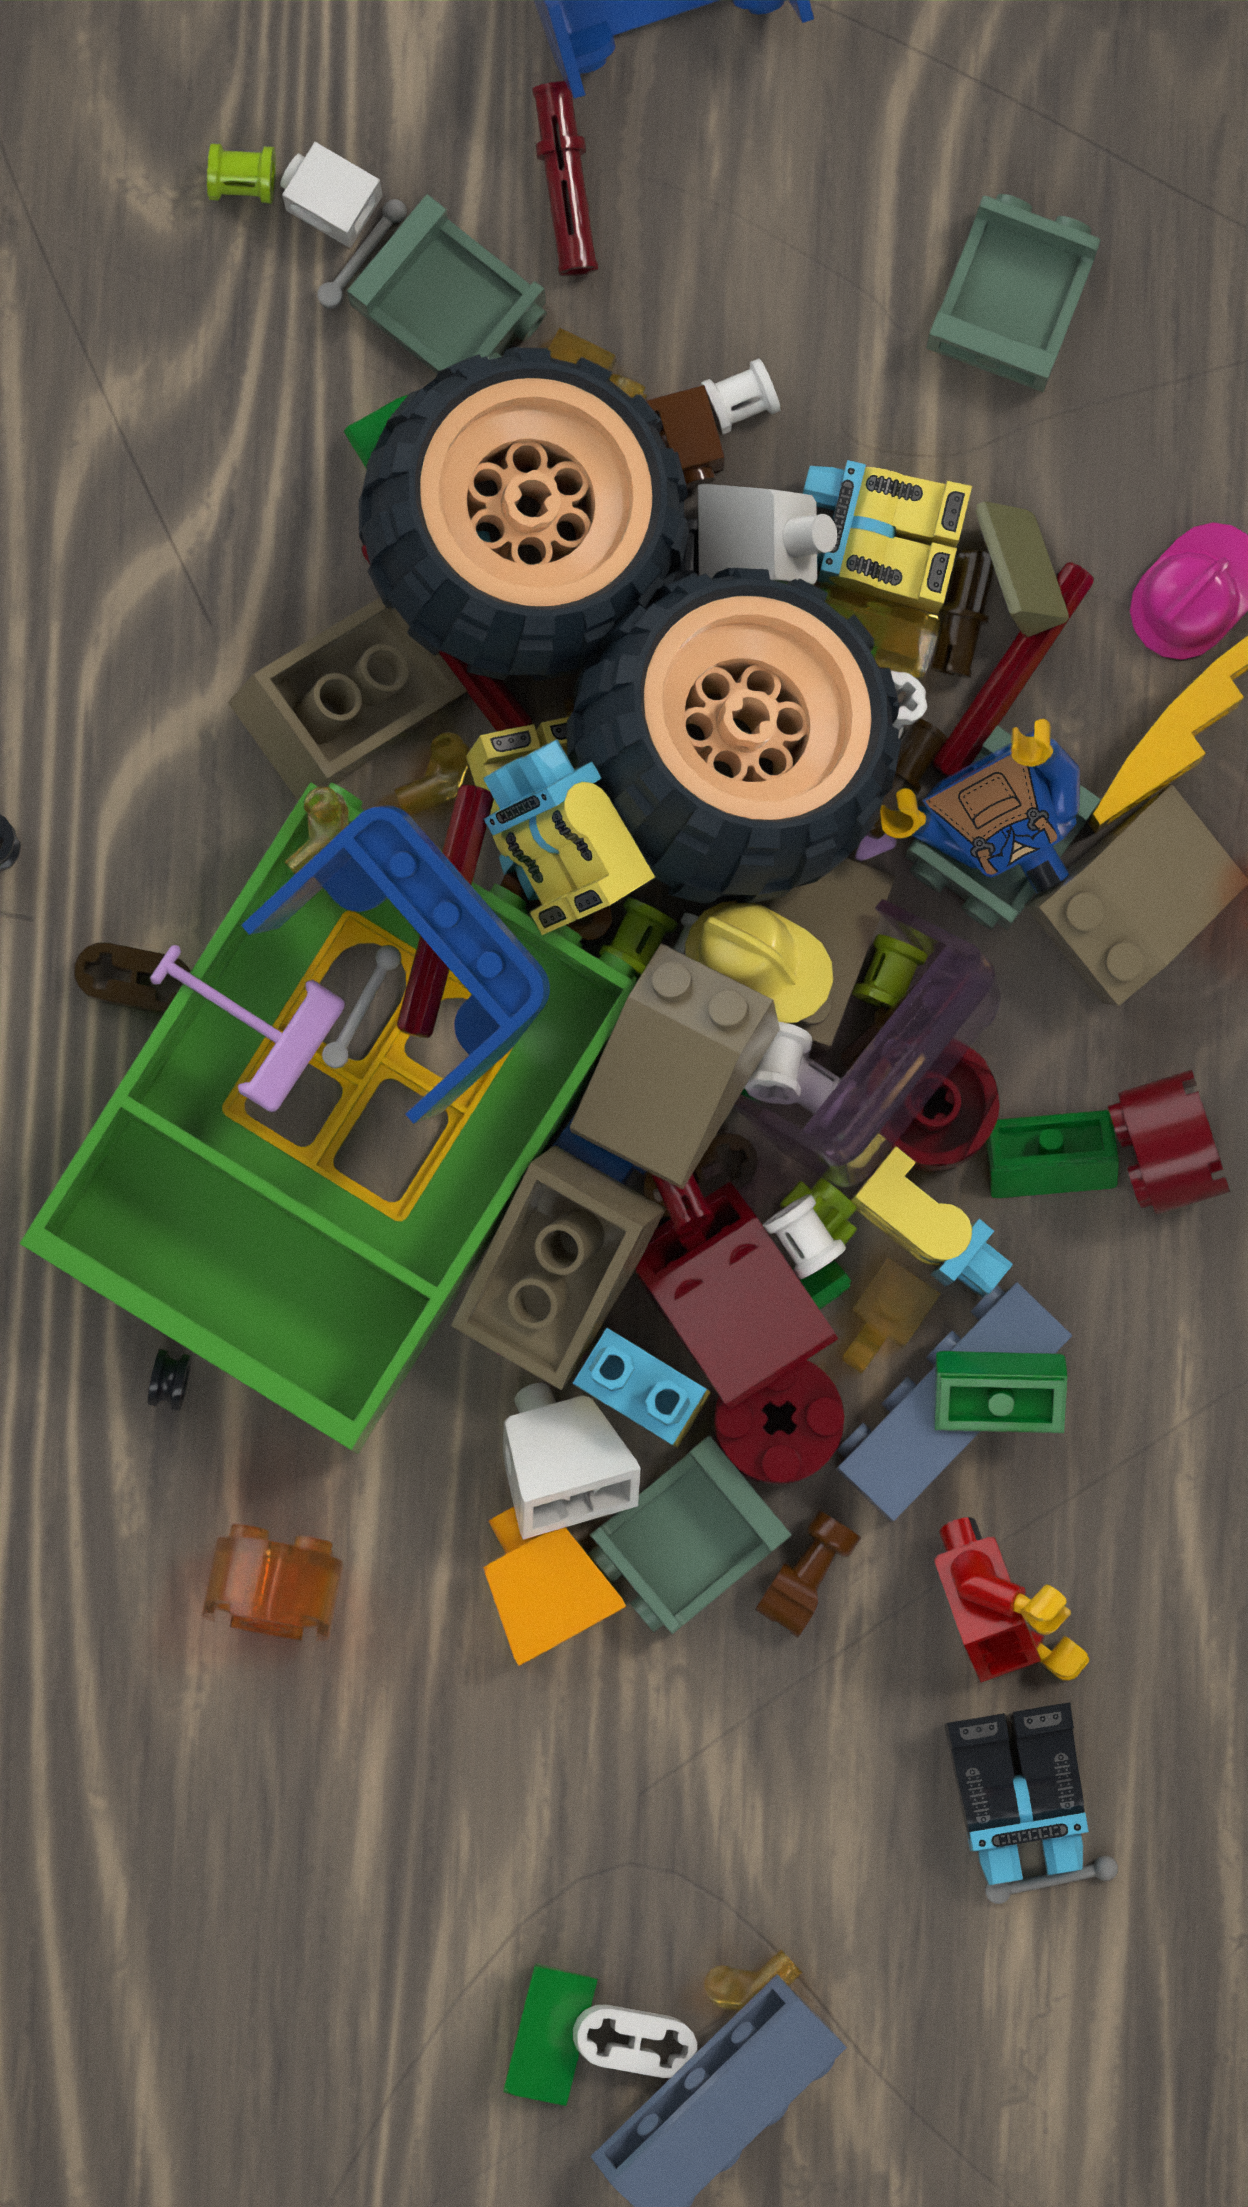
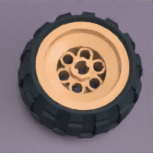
[358,347,689,681]
[567,568,901,904]

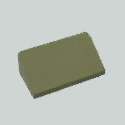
[975,501,1069,637]

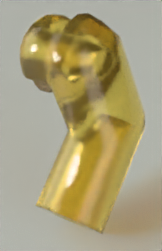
[704,1949,803,2011]

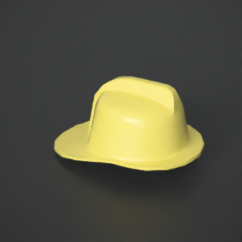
[685,900,833,1023]

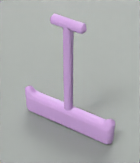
[150,945,345,1112]

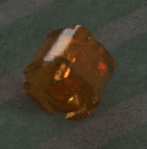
[201,1524,344,1641]

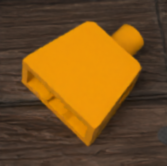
[483,1506,627,1666]

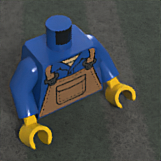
[880,719,1080,893]

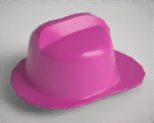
[1130,522,1248,660]

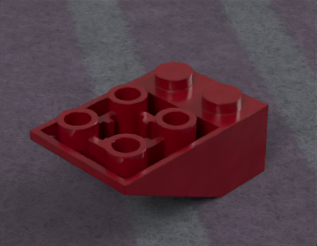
[634,1181,838,1410]

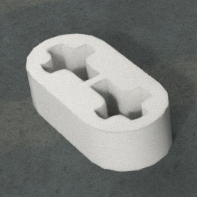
[573,2005,697,2078]

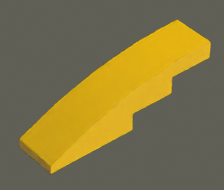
[1088,636,1248,834]

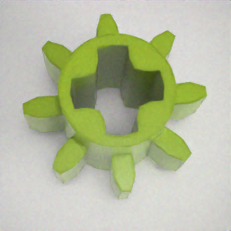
[780,1177,857,1245]

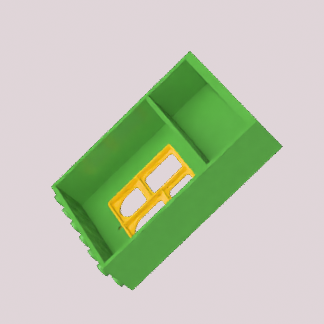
[19,782,637,1454]

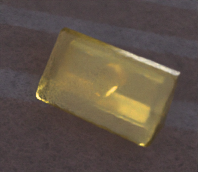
[819,581,941,678]

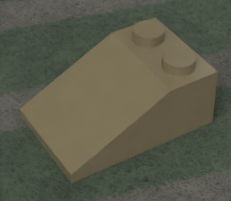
[228,597,467,801]
[1024,784,1248,1006]
[754,858,896,1055]
[570,943,780,1190]
[451,1145,666,1390]

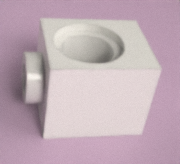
[280,142,383,248]

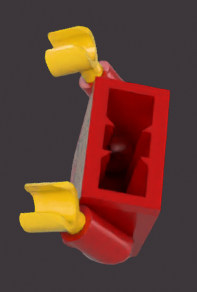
[934,1517,1089,1683]

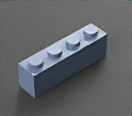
[836,1282,1073,1522]
[590,1974,847,2207]

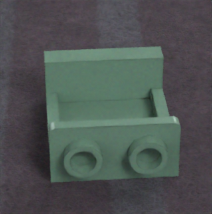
[347,194,547,374]
[926,194,1101,392]
[905,725,1101,931]
[589,1436,791,1634]

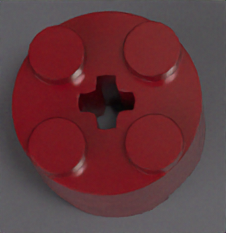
[868,1037,1000,1172]
[1108,1069,1230,1215]
[714,1360,845,1485]

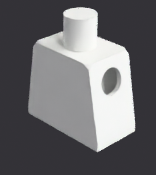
[698,484,837,585]
[503,1383,641,1540]

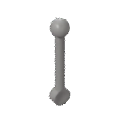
[317,199,407,309]
[322,945,401,1069]
[985,1856,1118,1904]

